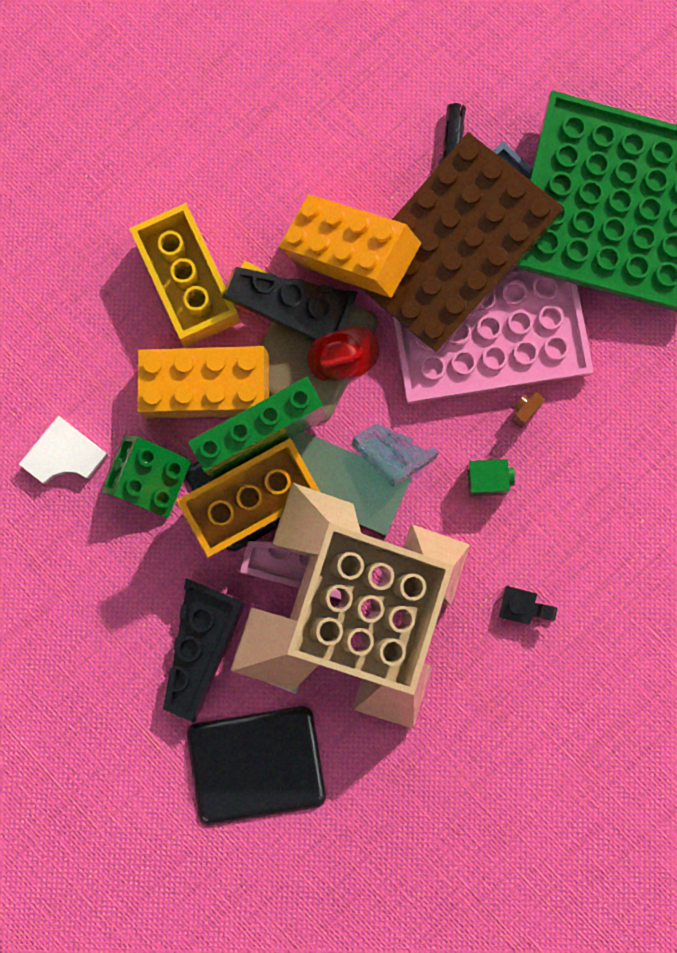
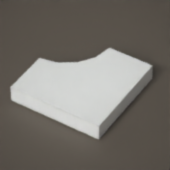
[19,416,108,485]

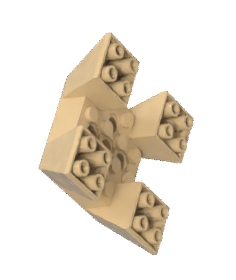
[230,483,470,729]

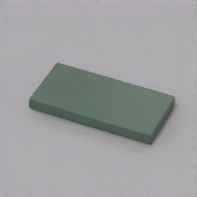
[291,432,411,537]

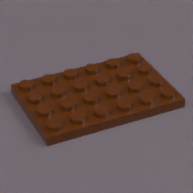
[359,132,564,354]

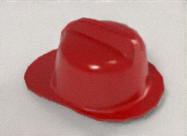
[307,326,379,381]

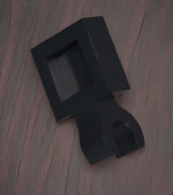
[498,586,558,625]

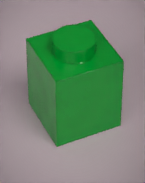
[467,459,515,496]

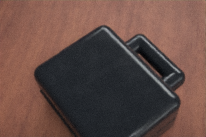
[187,706,326,825]

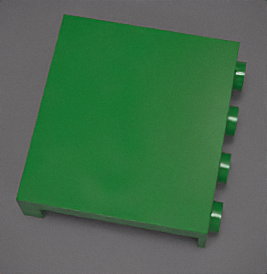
[188,376,326,479]

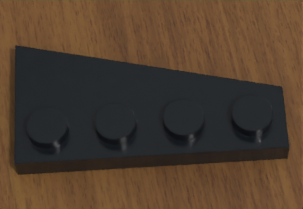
[222,267,358,341]
[163,578,245,722]

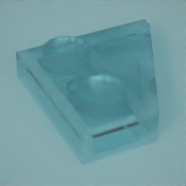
[351,423,439,487]

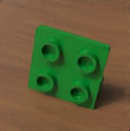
[101,434,191,518]

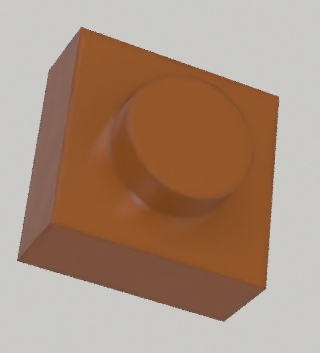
[512,392,546,428]

